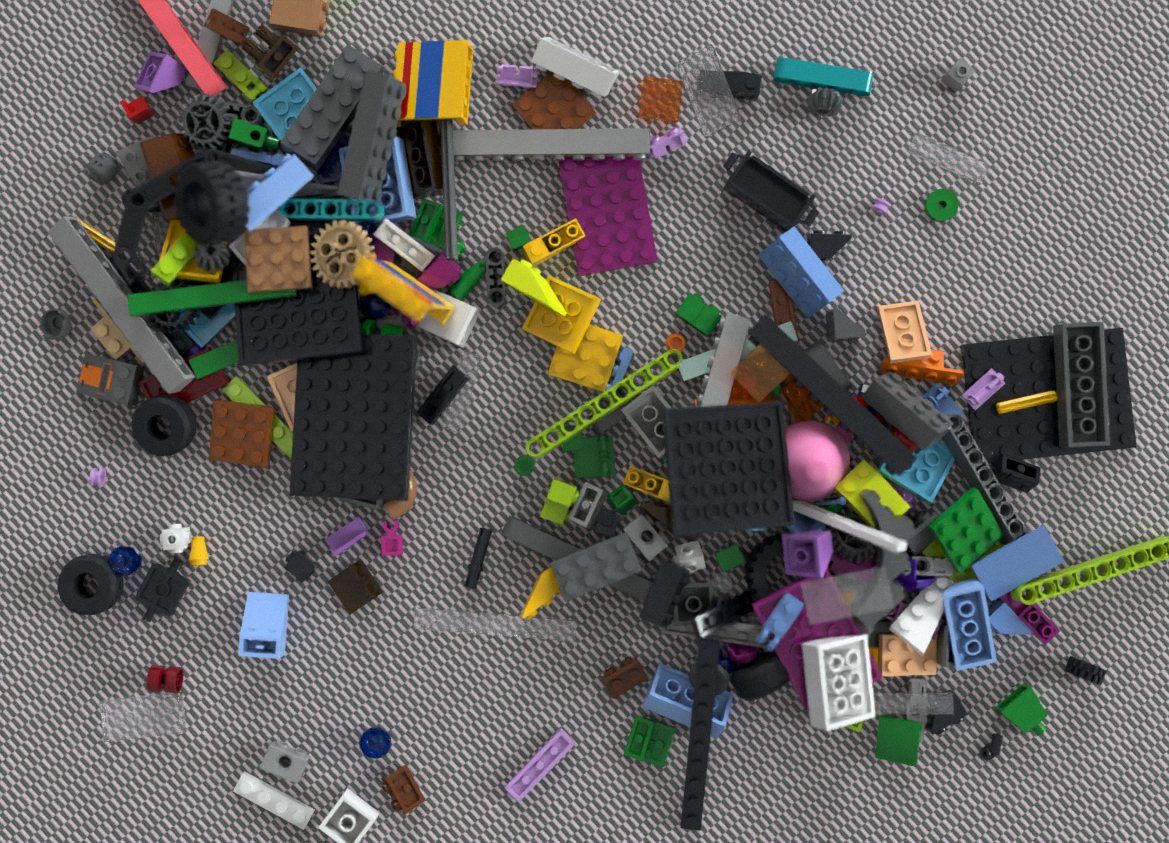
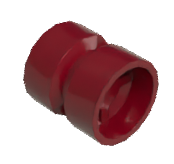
[146,665,184,694]

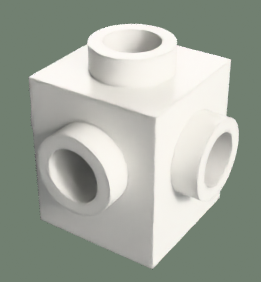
[160,524,192,553]
[673,540,706,573]

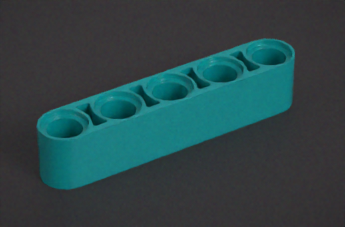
[773,58,873,96]
[280,199,385,222]

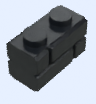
[991,454,1041,493]

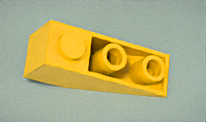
[521,218,586,267]
[623,465,670,502]
[520,566,562,620]

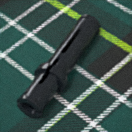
[464,527,493,589]

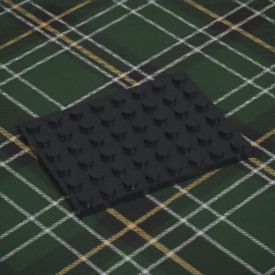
[230,192,363,366]
[961,327,1137,463]
[289,334,417,501]

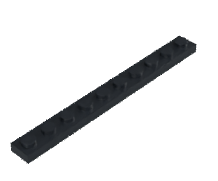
[680,638,720,831]

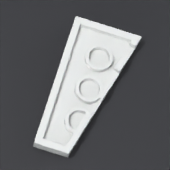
[889,576,954,656]

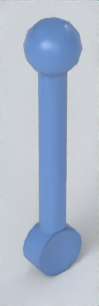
[813,497,846,507]

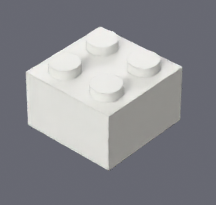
[318,788,380,843]

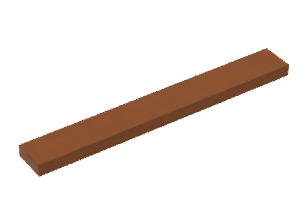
[769,281,811,424]

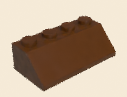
[140,133,195,221]

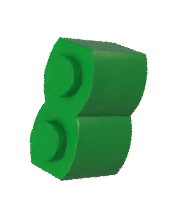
[674,293,722,337]

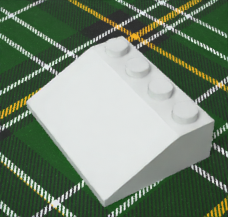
[802,634,875,731]

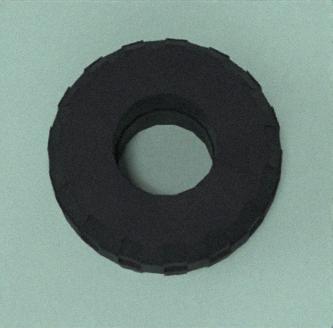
[131,394,197,457]
[57,554,124,616]
[731,649,790,701]

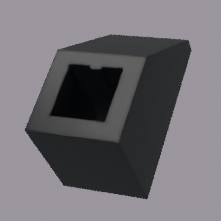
[807,230,852,261]
[926,690,968,735]

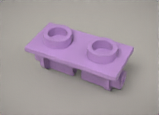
[496,64,538,88]
[650,127,687,159]
[961,368,1006,411]

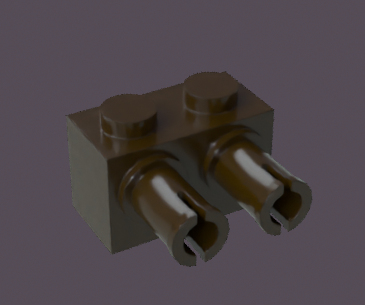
[241,23,299,80]

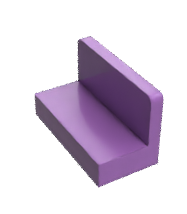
[325,516,370,557]

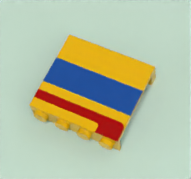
[393,40,474,127]
[351,257,455,324]

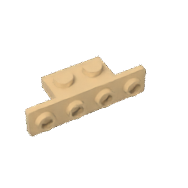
[91,298,145,363]

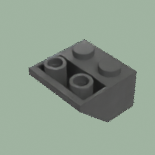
[905,510,939,556]

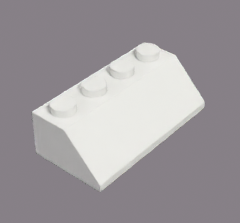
[531,37,620,98]

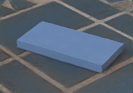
[970,525,1065,601]

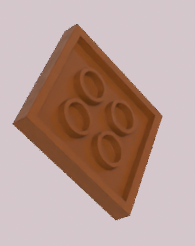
[512,72,596,130]
[209,399,274,468]

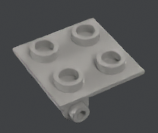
[116,135,155,187]

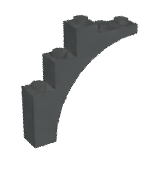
[850,489,916,630]

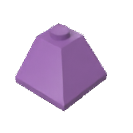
[134,51,187,93]
[782,530,833,579]

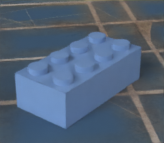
[758,227,844,319]

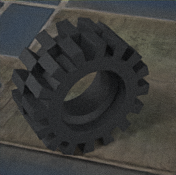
[1064,656,1107,686]

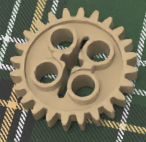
[310,220,375,288]

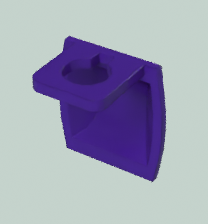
[894,558,936,591]

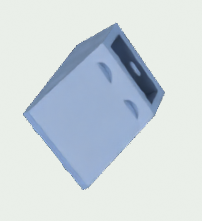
[238,592,289,659]

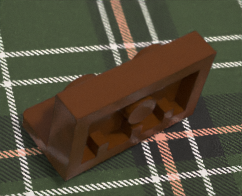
[204,8,250,46]
[601,656,648,699]
[381,765,426,814]

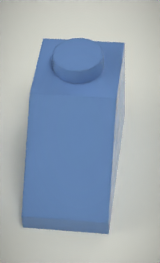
[988,600,1032,635]

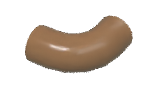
[383,469,417,520]

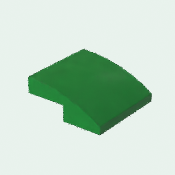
[409,198,463,250]
[624,715,676,768]
[875,715,922,767]

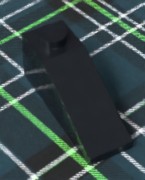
[697,70,763,101]

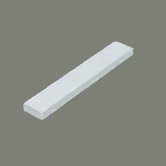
[792,500,907,552]

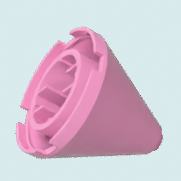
[785,420,850,501]

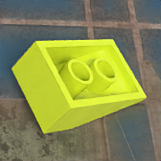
[501,259,567,317]
[835,460,910,529]

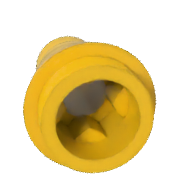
[188,536,209,566]

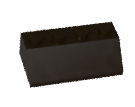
[397,119,443,200]

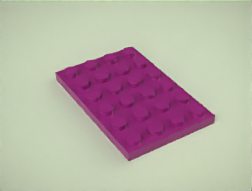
[558,157,658,276]
[752,568,882,716]

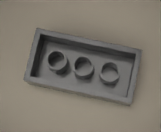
[861,371,954,451]
[550,532,642,602]

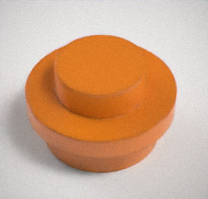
[665,333,686,352]

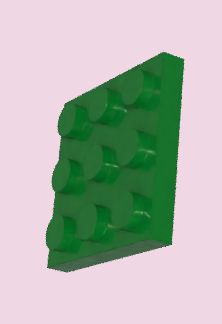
[928,487,1004,574]

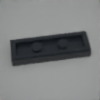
[416,365,470,425]

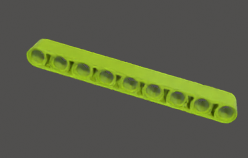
[526,349,682,459]
[1011,536,1169,604]

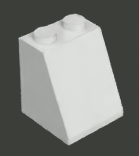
[417,290,480,348]

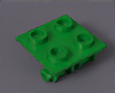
[573,435,615,478]

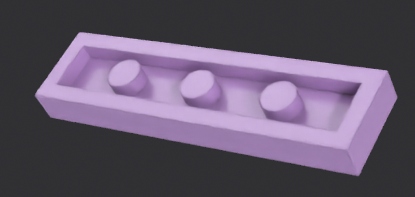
[505,728,576,802]

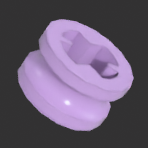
[870,198,891,215]
[89,468,106,487]

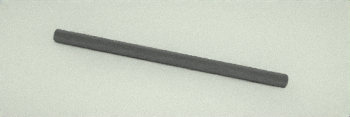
[440,119,458,260]

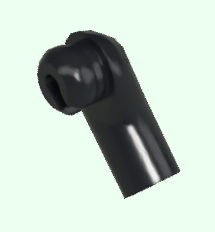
[980,733,1003,760]

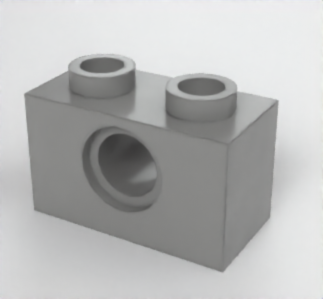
[568,482,608,529]
[623,513,668,561]
[260,741,311,784]

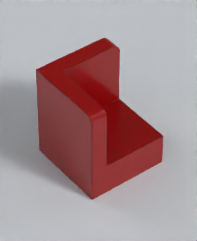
[120,96,155,125]

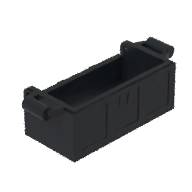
[723,150,819,232]

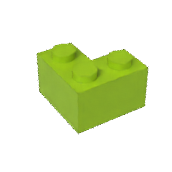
[540,478,579,525]

